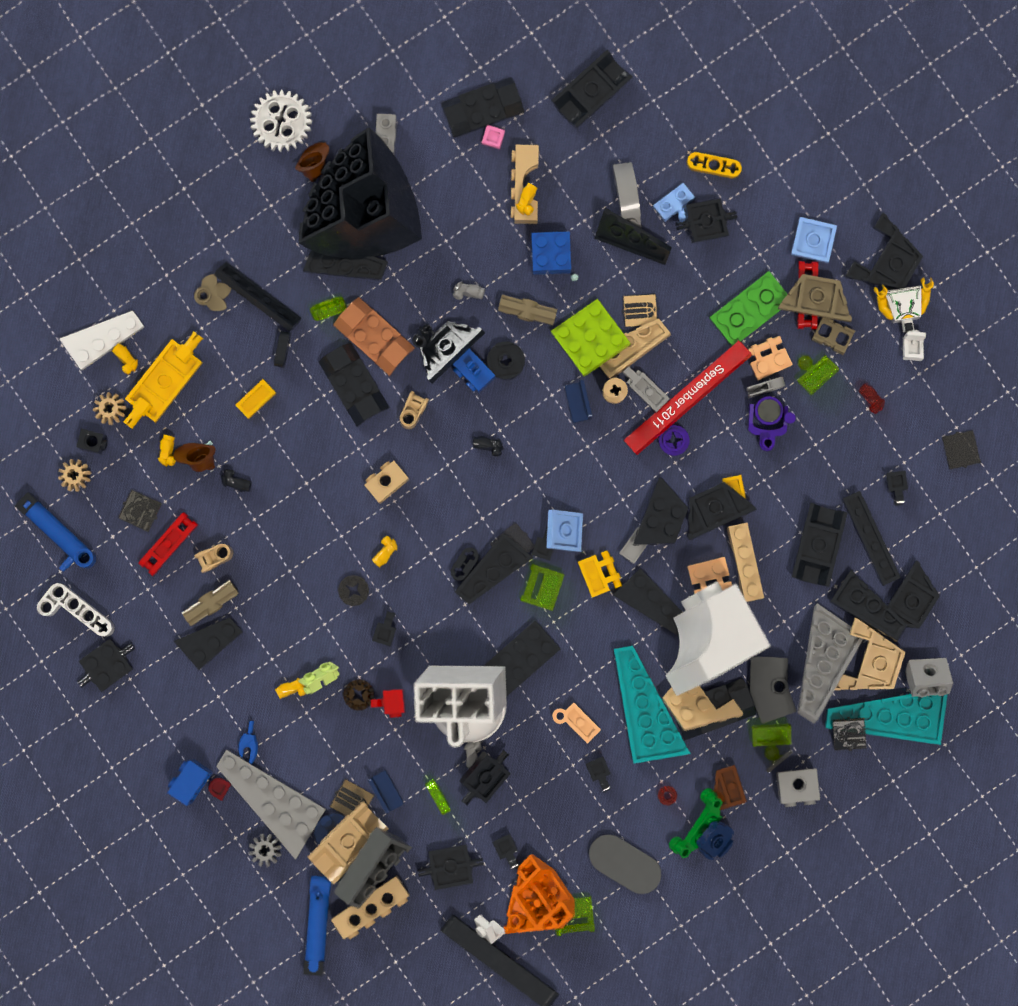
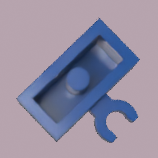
[452,348,495,393]

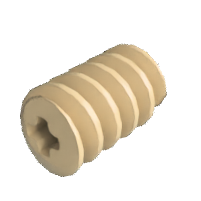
[602,378,628,404]

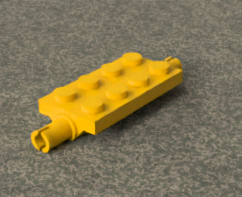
[123,331,203,429]

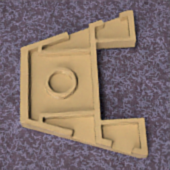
[835,617,905,690]
[663,686,743,731]

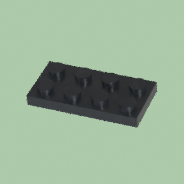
[484,620,560,697]

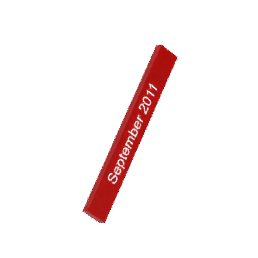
[624,341,752,455]

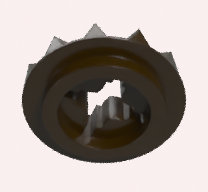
[343,680,374,710]

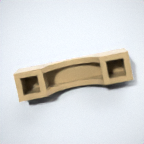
[511,145,539,224]
[727,523,764,602]

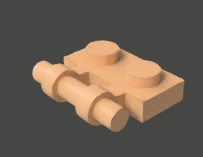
[748,336,793,381]
[687,557,732,594]

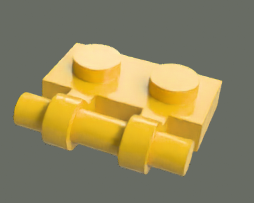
[578,550,622,598]

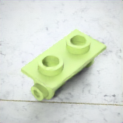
[298,662,340,695]

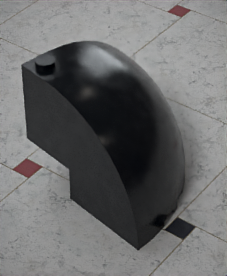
[299,128,422,258]

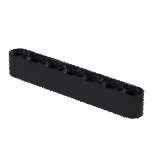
[440,914,559,1006]

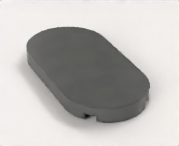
[589,835,661,894]

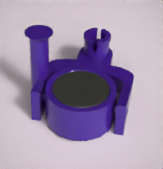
[748,396,796,451]

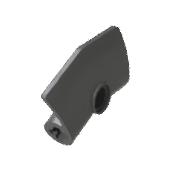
[750,657,797,723]

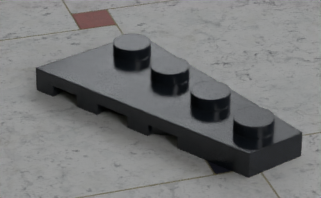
[594,207,672,265]
[455,533,533,604]
[613,568,683,636]
[831,570,907,642]

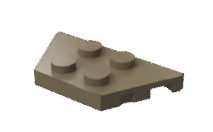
[778,274,852,322]

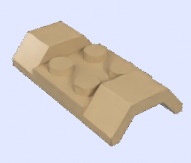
[308,801,389,884]

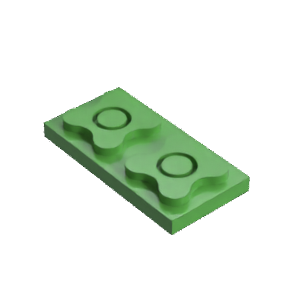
[709,271,787,347]

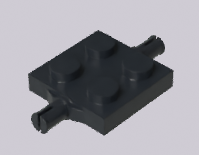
[675,198,737,243]
[77,638,135,692]
[459,750,511,806]
[418,844,484,890]

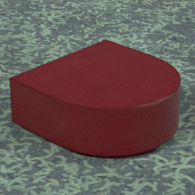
[208,778,232,801]

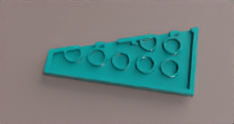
[614,646,691,764]
[825,694,948,745]

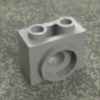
[905,658,953,697]
[776,768,820,807]

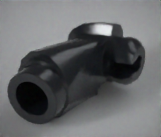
[412,324,433,348]
[473,436,504,457]
[221,469,252,492]

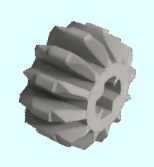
[249,834,282,867]

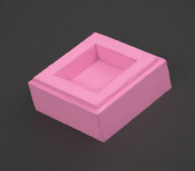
[482,125,505,150]

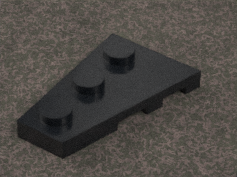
[174,618,243,670]

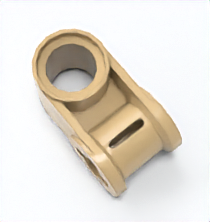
[400,391,429,429]
[194,544,233,573]

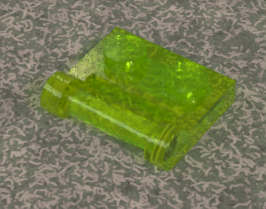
[520,564,565,611]
[556,896,595,936]

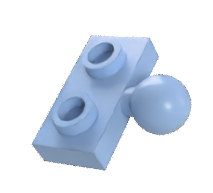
[653,183,695,222]

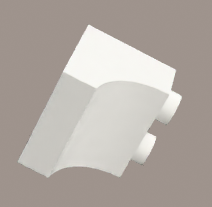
[665,581,770,696]

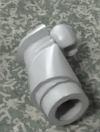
[453,281,485,300]
[463,741,482,769]

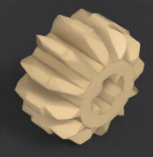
[93,392,127,425]
[58,459,91,492]

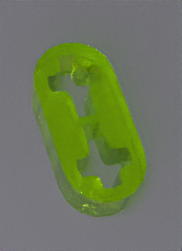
[310,297,347,321]
[425,779,451,815]

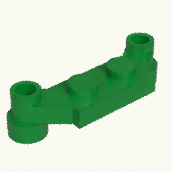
[669,788,722,858]

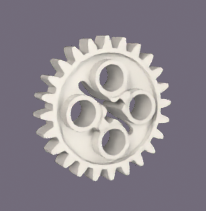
[250,90,312,152]

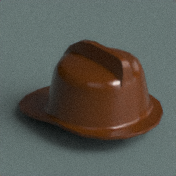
[295,142,330,182]
[173,443,216,472]

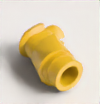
[516,183,538,216]
[112,343,138,374]
[158,434,176,467]
[372,536,397,568]
[275,678,306,699]

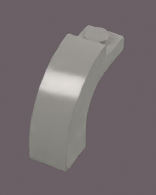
[613,162,641,228]

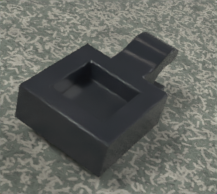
[885,471,908,506]
[532,526,554,560]
[372,611,397,647]
[586,757,611,792]
[492,834,519,869]

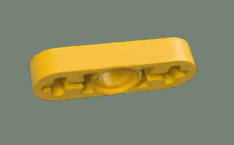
[687,152,742,178]

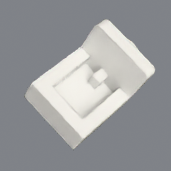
[903,330,926,361]
[474,915,505,944]

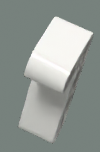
[37,583,115,637]

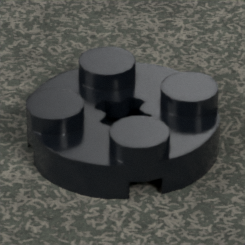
[487,341,525,380]

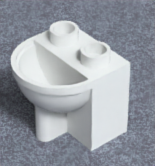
[414,666,507,747]

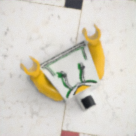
[874,278,934,332]

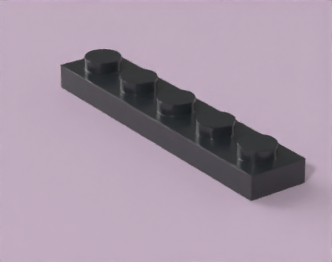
[214,262,302,332]
[842,491,901,586]

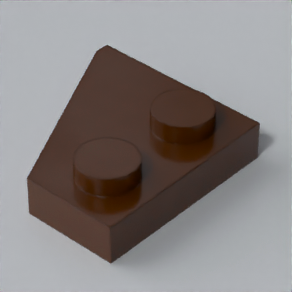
[713,765,747,810]

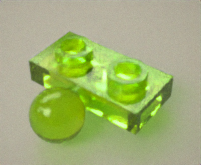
[797,355,839,395]
[752,724,792,761]

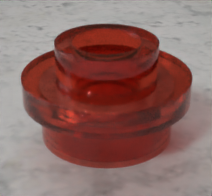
[658,786,677,805]

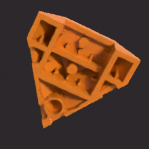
[503,854,575,934]

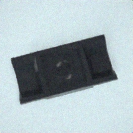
[551,50,633,128]
[441,77,524,138]
[318,343,390,427]
[792,503,848,587]
[678,678,756,741]

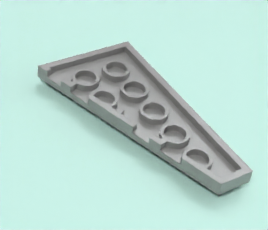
[798,604,863,723]
[216,750,326,860]

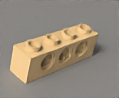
[331,875,410,939]

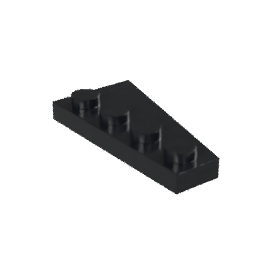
[303,250,388,280]

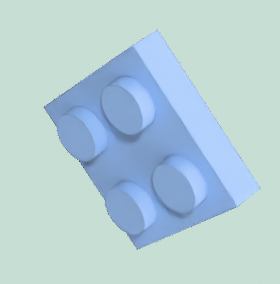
[791,217,837,263]
[547,510,583,552]

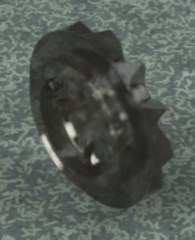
[338,575,369,606]

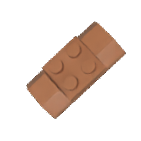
[333,297,415,376]

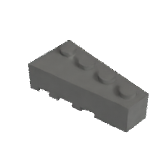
[334,827,412,909]

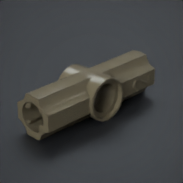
[498,295,557,326]
[182,580,239,626]

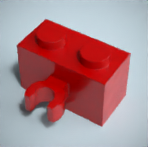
[371,689,406,718]

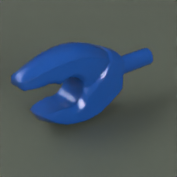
[238,721,258,764]

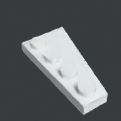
[60,311,144,370]

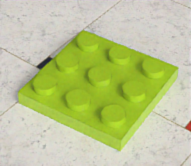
[551,299,631,377]

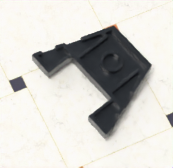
[845,213,923,289]

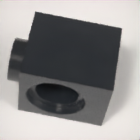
[76,428,108,454]

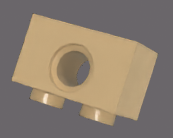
[365,461,409,504]

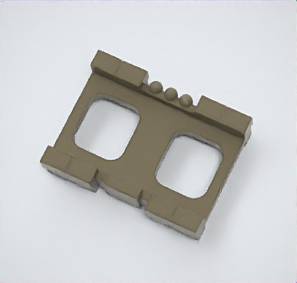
[812,317,855,355]

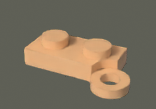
[552,702,601,744]

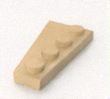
[599,319,671,380]

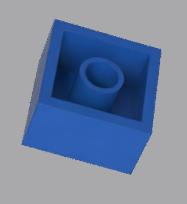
[531,231,571,275]
[167,759,213,806]

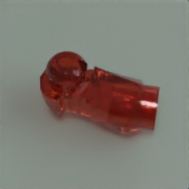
[858,383,885,414]

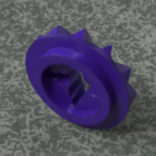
[659,425,689,456]

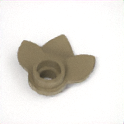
[194,274,231,311]

